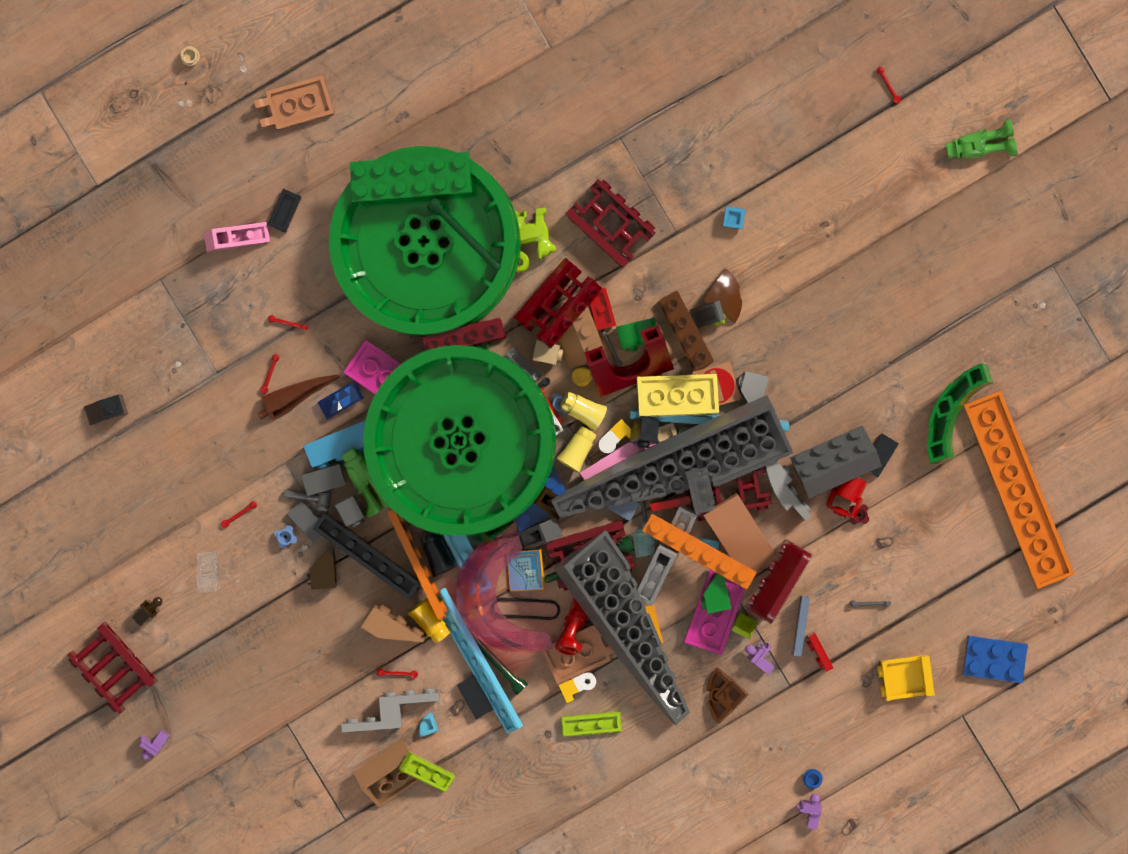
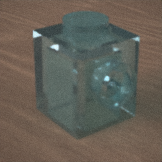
[631,527,658,558]

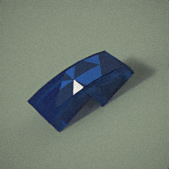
[317,382,364,419]

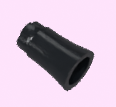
[420,532,458,577]

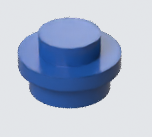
[803,769,823,789]

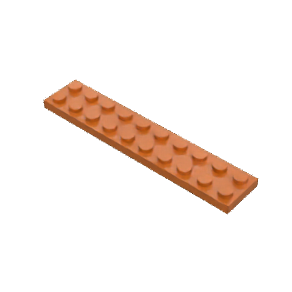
[963,390,1074,589]

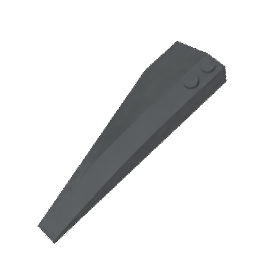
[554,530,690,725]

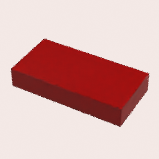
[650,496,691,511]

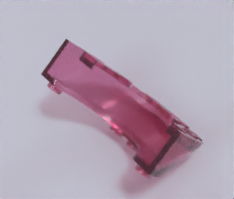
[456,531,553,652]

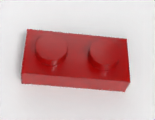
[590,287,616,331]
[806,632,834,672]

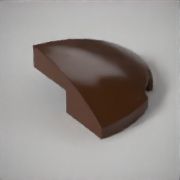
[703,268,742,323]
[707,667,749,724]

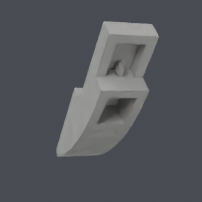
[765,460,811,521]

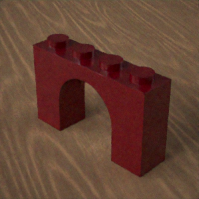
[584,325,674,397]

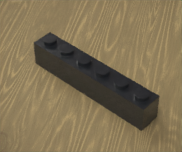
[313,512,421,599]

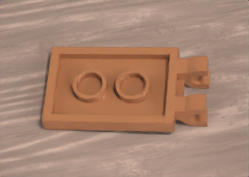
[254,75,334,130]
[541,624,615,685]

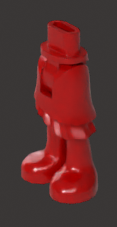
[554,597,587,656]

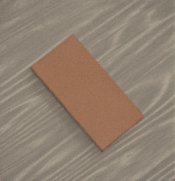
[703,493,778,572]

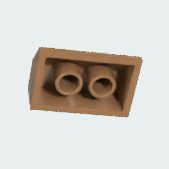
[551,306,607,370]
[353,739,420,808]

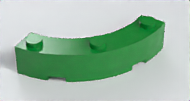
[927,363,994,464]

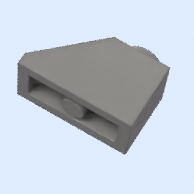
[737,371,769,403]

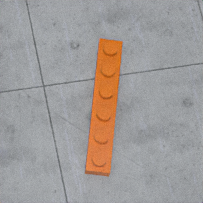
[387,509,448,621]
[642,514,757,590]

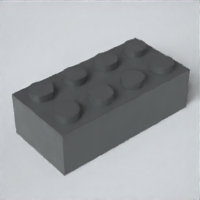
[790,426,882,498]

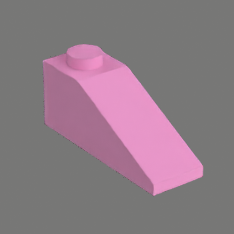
[203,222,270,252]

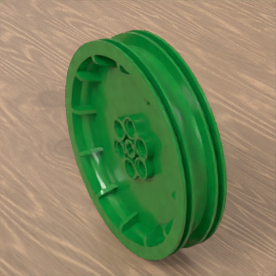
[329,146,521,337]
[363,345,556,536]

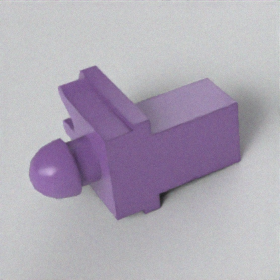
[745,643,774,675]
[139,730,170,760]
[796,794,822,830]

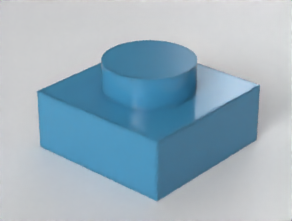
[723,206,746,229]

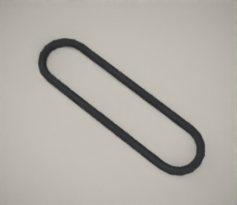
[491,597,560,620]

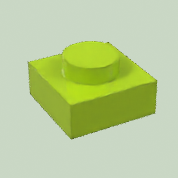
[732,613,757,639]

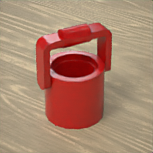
[826,478,868,519]

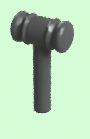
[284,489,332,513]

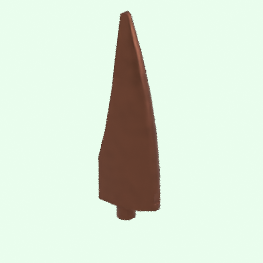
[258,375,340,420]

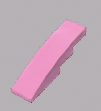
[579,442,657,481]

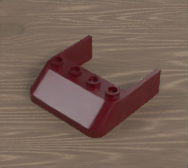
[745,539,812,624]

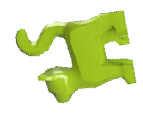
[515,208,556,273]

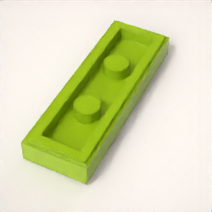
[561,711,622,737]
[398,752,455,792]

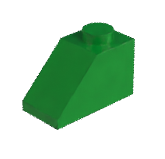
[700,573,731,614]

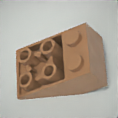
[361,604,426,642]

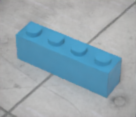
[303,420,366,470]

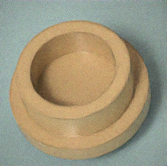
[180,46,200,66]

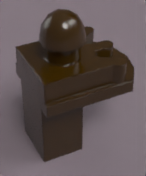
[132,597,163,626]

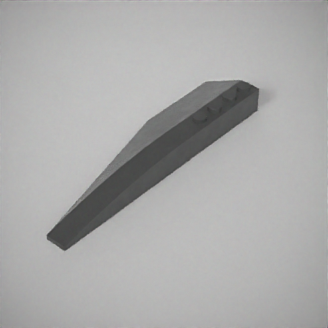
[551,395,793,517]

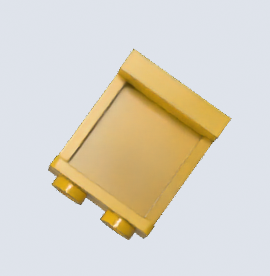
[877,654,935,702]

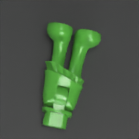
[945,119,1018,159]
[341,447,389,517]

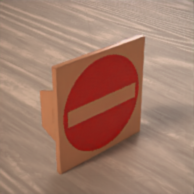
[692,362,741,406]

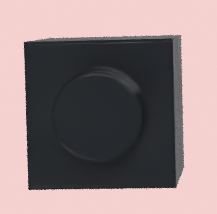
[630,416,659,448]

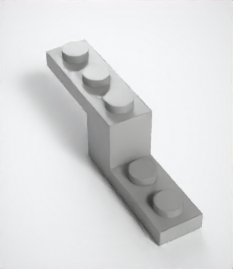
[638,504,698,606]
[341,688,440,732]

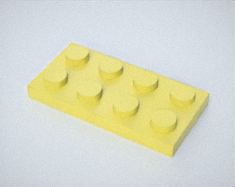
[637,374,719,417]

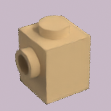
[532,340,563,365]

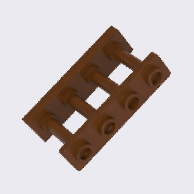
[658,291,714,372]

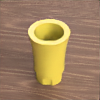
[560,392,607,431]
[556,426,596,473]

